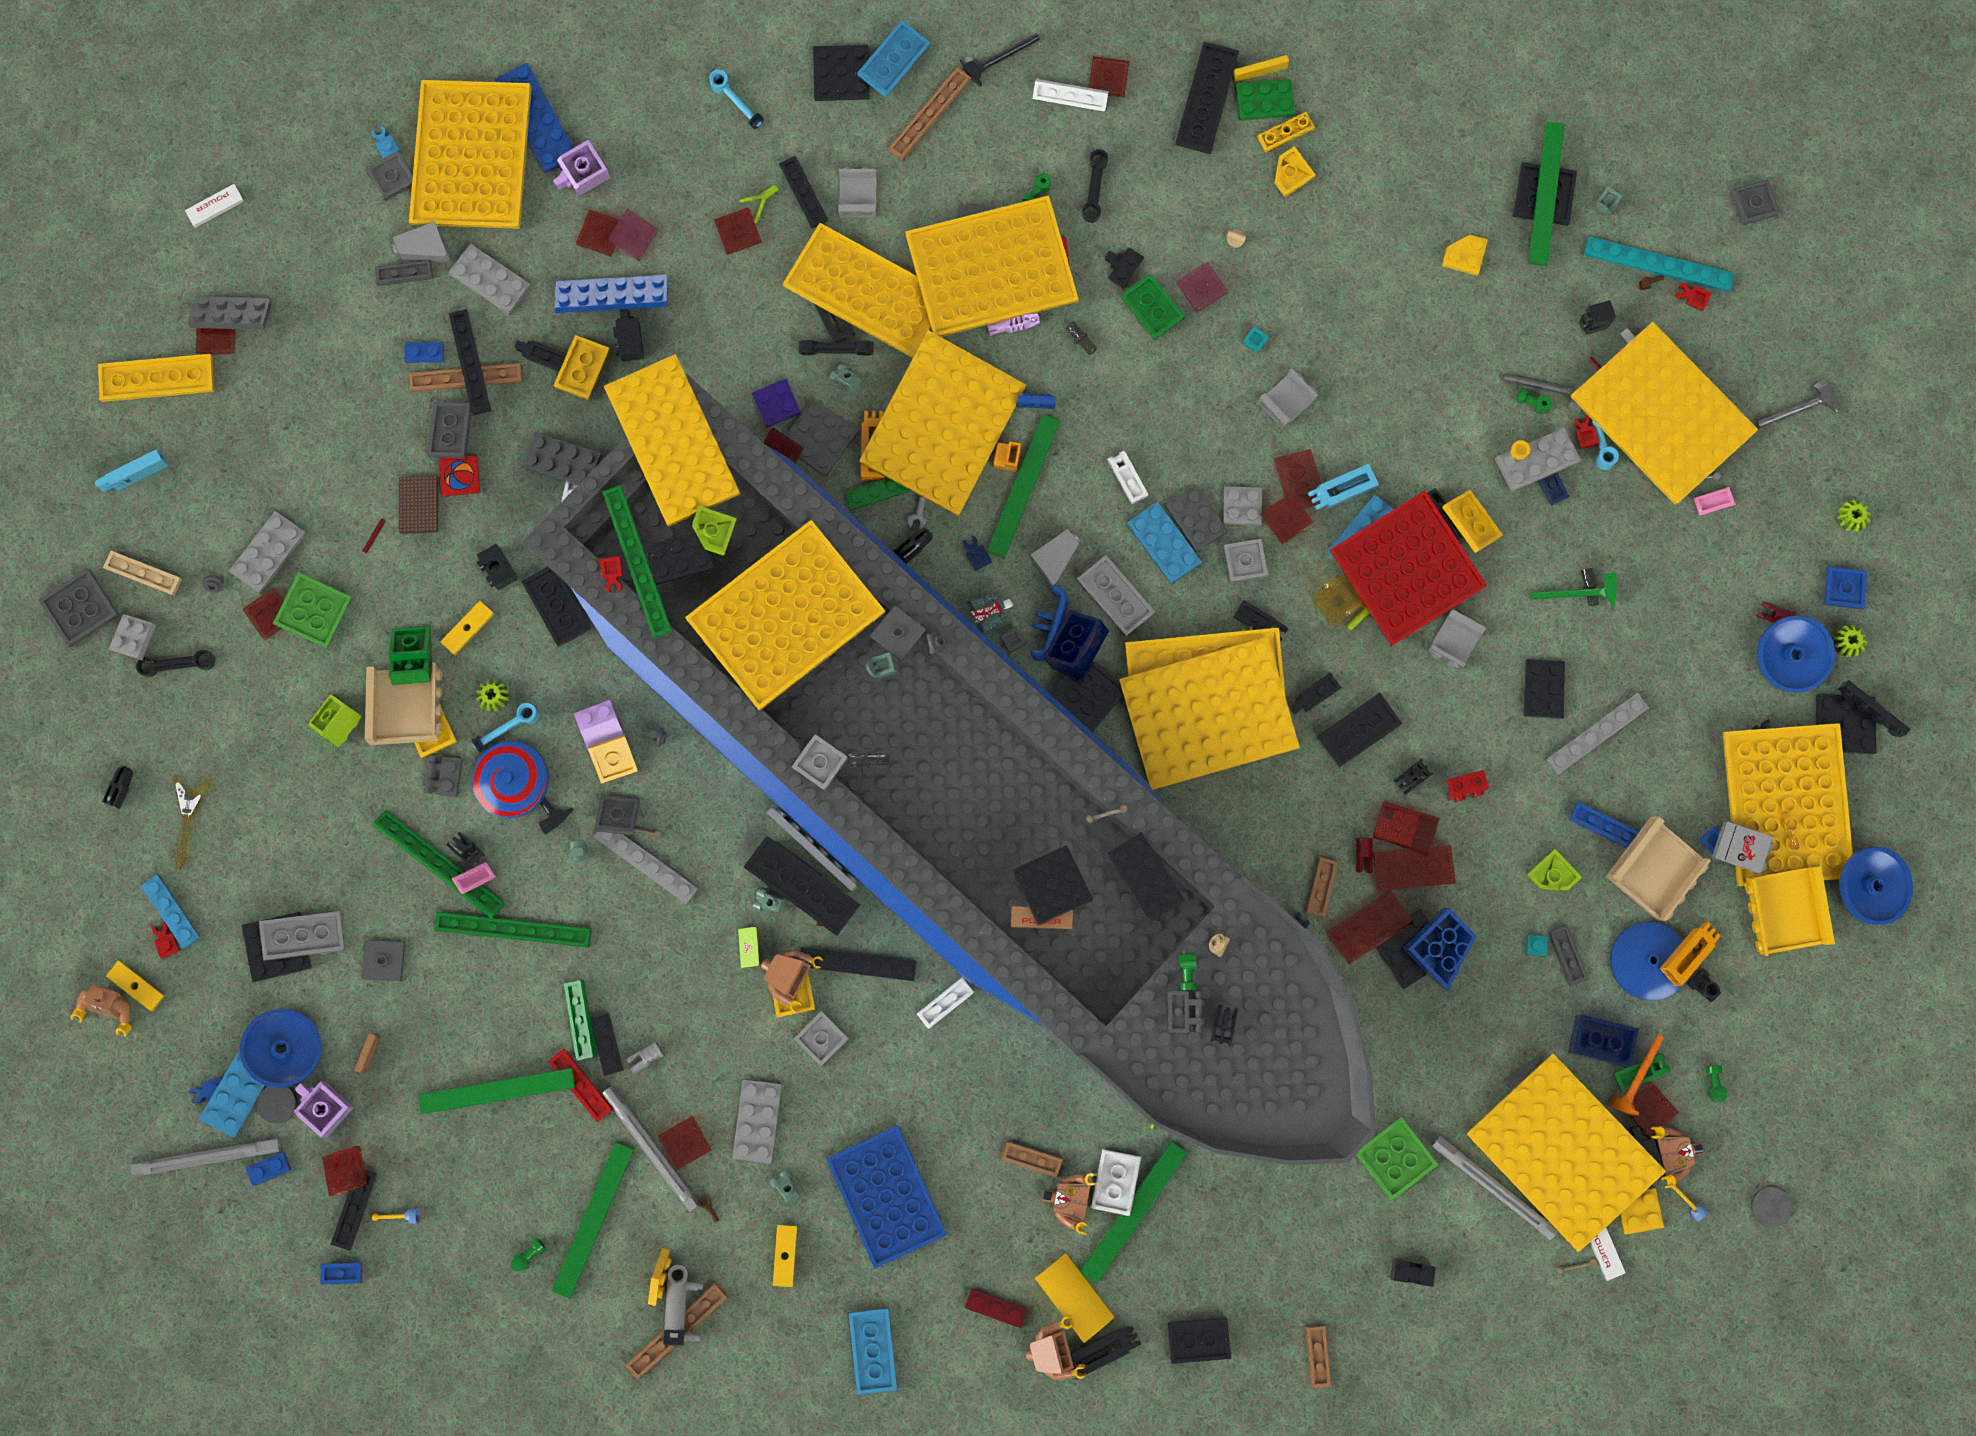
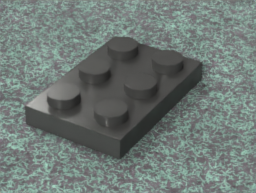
[427,402,472,459]
[1165,485,1228,552]

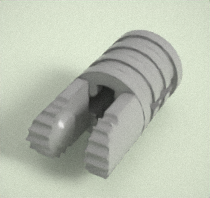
[626,1041,665,1074]

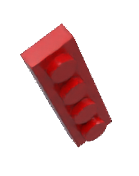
[548,1049,613,1122]

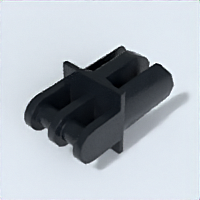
[1393,759,1433,795]
[446,831,485,869]
[1210,1004,1239,1046]

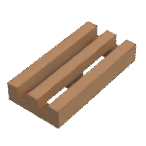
[354,1033,380,1073]

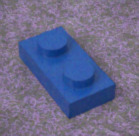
[405,342,444,363]
[1018,393,1056,409]
[246,1152,291,1186]
[320,1262,362,1284]

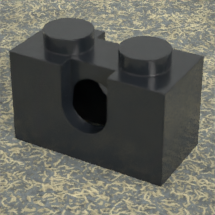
[1579,300,1616,335]
[477,544,518,591]
[1390,1259,1436,1287]

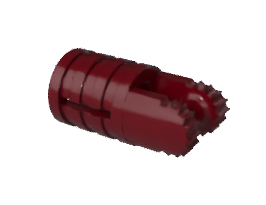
[1757,601,1796,622]
[1355,838,1373,873]

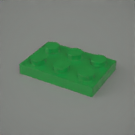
[1236,79,1295,121]
[1121,274,1185,340]

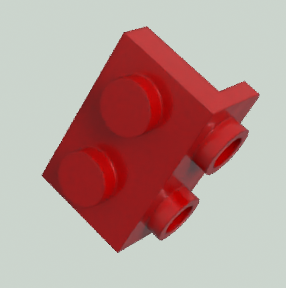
[1446,770,1489,803]

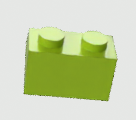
[307,694,362,747]

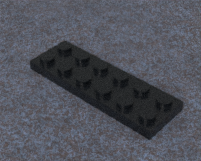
[1175,42,1239,154]
[744,836,860,936]

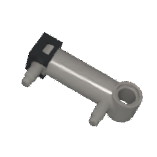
[663,1265,703,1346]

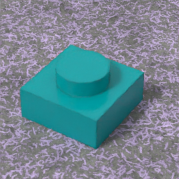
[1243,326,1269,353]
[1526,935,1548,957]

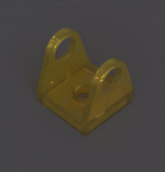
[1311,575,1365,629]

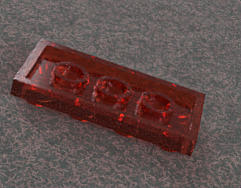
[1373,845,1456,891]
[1326,890,1413,965]

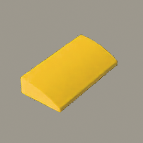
[1035,1253,1114,1343]

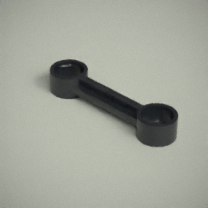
[1082,149,1108,223]
[799,340,874,356]
[136,650,215,677]

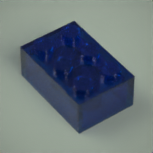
[1043,610,1109,679]
[1568,1015,1639,1068]

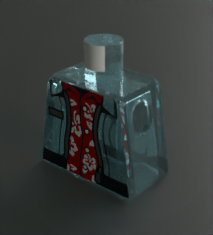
[966,594,1014,636]

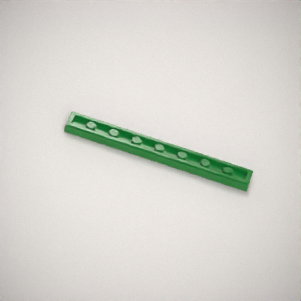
[1528,121,1565,266]
[987,414,1060,559]
[602,485,673,639]
[372,810,505,919]
[434,911,592,948]
[419,1068,576,1114]
[1080,1141,1188,1284]
[552,1142,634,1299]

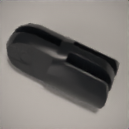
[893,528,933,564]
[102,766,133,809]

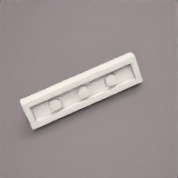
[1033,79,1109,111]

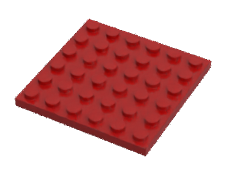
[1329,491,1487,646]

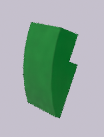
[389,625,432,685]

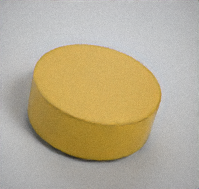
[1510,440,1531,460]

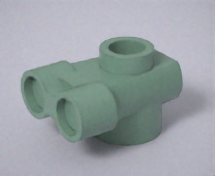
[829,363,861,393]
[568,841,593,862]
[753,887,786,913]
[769,1169,800,1204]

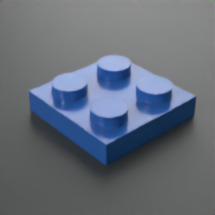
[1824,567,1867,609]

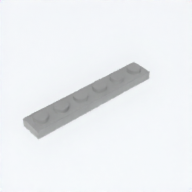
[1545,693,1649,775]
[767,807,857,893]
[594,832,698,904]

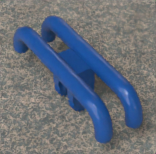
[1031,585,1068,661]

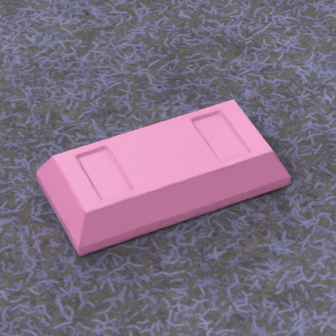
[1693,487,1736,516]
[452,862,496,894]

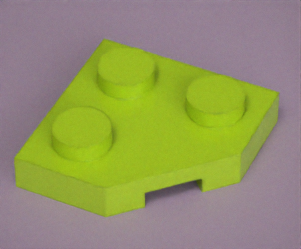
[692,506,737,556]
[1526,849,1582,891]

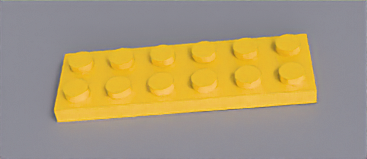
[98,354,214,402]

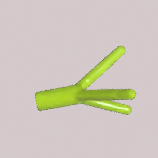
[740,185,779,223]

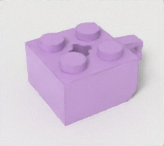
[553,140,610,196]
[294,1081,354,1138]

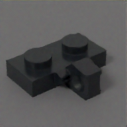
[1105,248,1144,289]

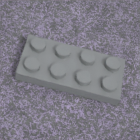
[448,244,531,315]
[1495,428,1581,492]
[229,511,307,594]
[1077,555,1155,637]
[259,911,344,961]
[732,1080,782,1163]

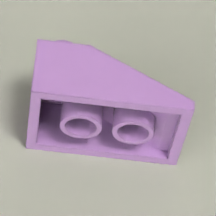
[574,700,624,751]

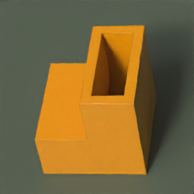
[994,441,1021,472]

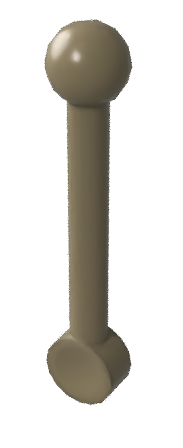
[1086,805,1128,823]
[635,828,661,839]
[1557,1259,1597,1274]

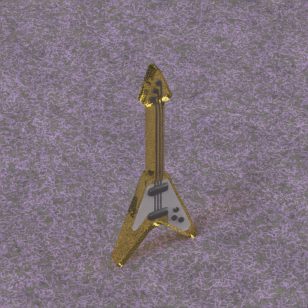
[173,776,211,869]

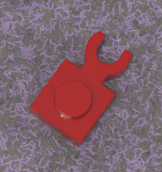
[1674,283,1711,311]
[1575,415,1599,450]
[599,557,623,592]
[152,922,181,959]

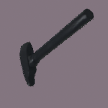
[960,33,1040,87]
[539,797,573,834]

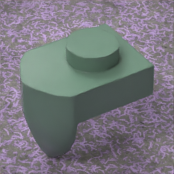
[1596,186,1623,215]
[866,652,898,679]

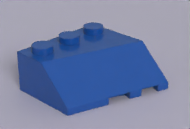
[1403,907,1477,992]

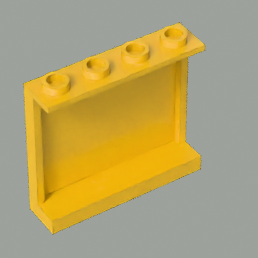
[1745,865,1835,956]

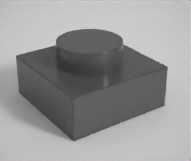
[1000,627,1026,653]

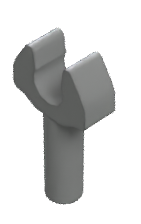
[907,496,927,530]

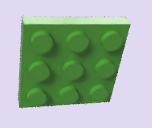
[273,572,352,649]
[1356,1117,1438,1201]

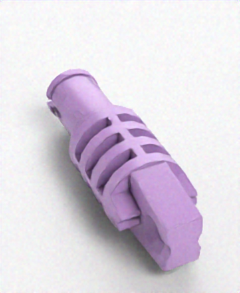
[987,312,1040,336]

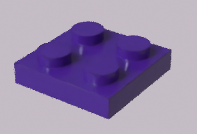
[752,379,801,428]

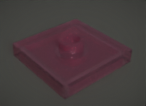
[607,209,659,261]
[1176,261,1228,313]

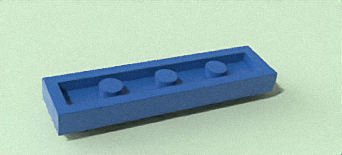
[1568,802,1639,848]

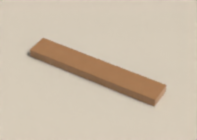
[888,67,972,161]
[409,363,523,393]
[625,1283,729,1380]

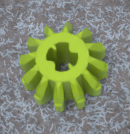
[1837,499,1871,532]
[1833,625,1868,658]
[476,679,509,712]

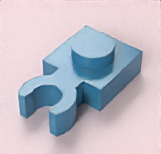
[371,126,401,159]

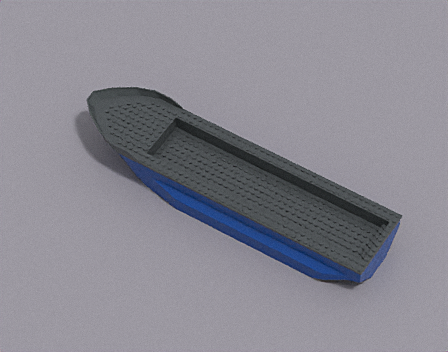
[522,374,1376,1165]

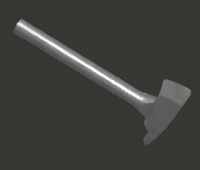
[1503,374,1586,412]
[1756,379,1838,428]

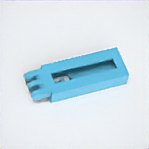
[95,449,169,492]
[1308,464,1379,510]

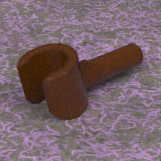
[1639,275,1664,290]
[698,1196,719,1222]

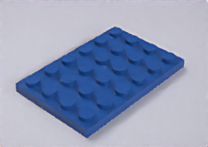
[826,1126,947,1269]

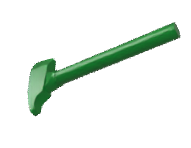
[1531,573,1617,610]

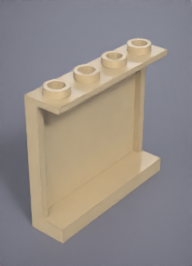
[365,662,443,745]
[1606,816,1711,921]

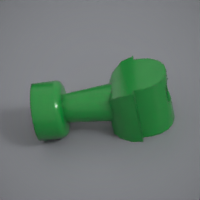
[1021,173,1051,202]
[1516,387,1553,414]
[1178,952,1197,991]
[1705,1065,1728,1102]
[511,1238,546,1271]

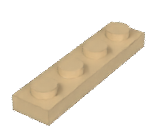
[103,551,182,596]

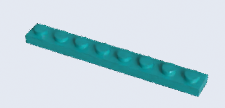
[1583,236,1734,293]

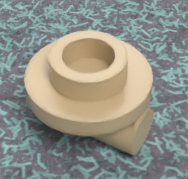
[1227,229,1246,248]
[1209,934,1230,957]

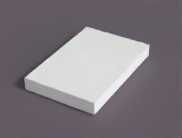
[1091,1149,1141,1216]

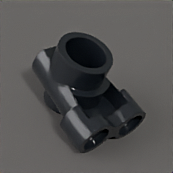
[1687,968,1721,1002]

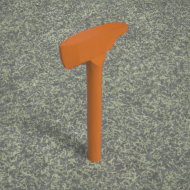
[1608,1034,1664,1115]

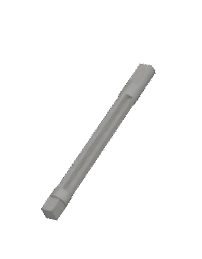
[602,1087,699,1212]
[1432,1136,1558,1240]
[131,1138,281,1176]

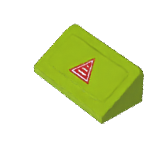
[738,927,761,968]

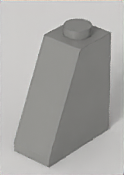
[392,222,451,262]
[1030,529,1079,587]

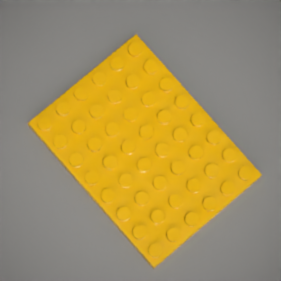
[409,80,532,229]
[905,196,1079,337]
[1570,322,1758,505]
[858,330,1026,516]
[685,520,886,711]
[1119,637,1300,790]
[1722,723,1853,886]
[1466,1053,1666,1252]

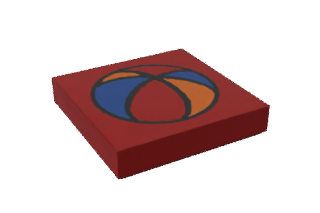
[439,455,481,497]

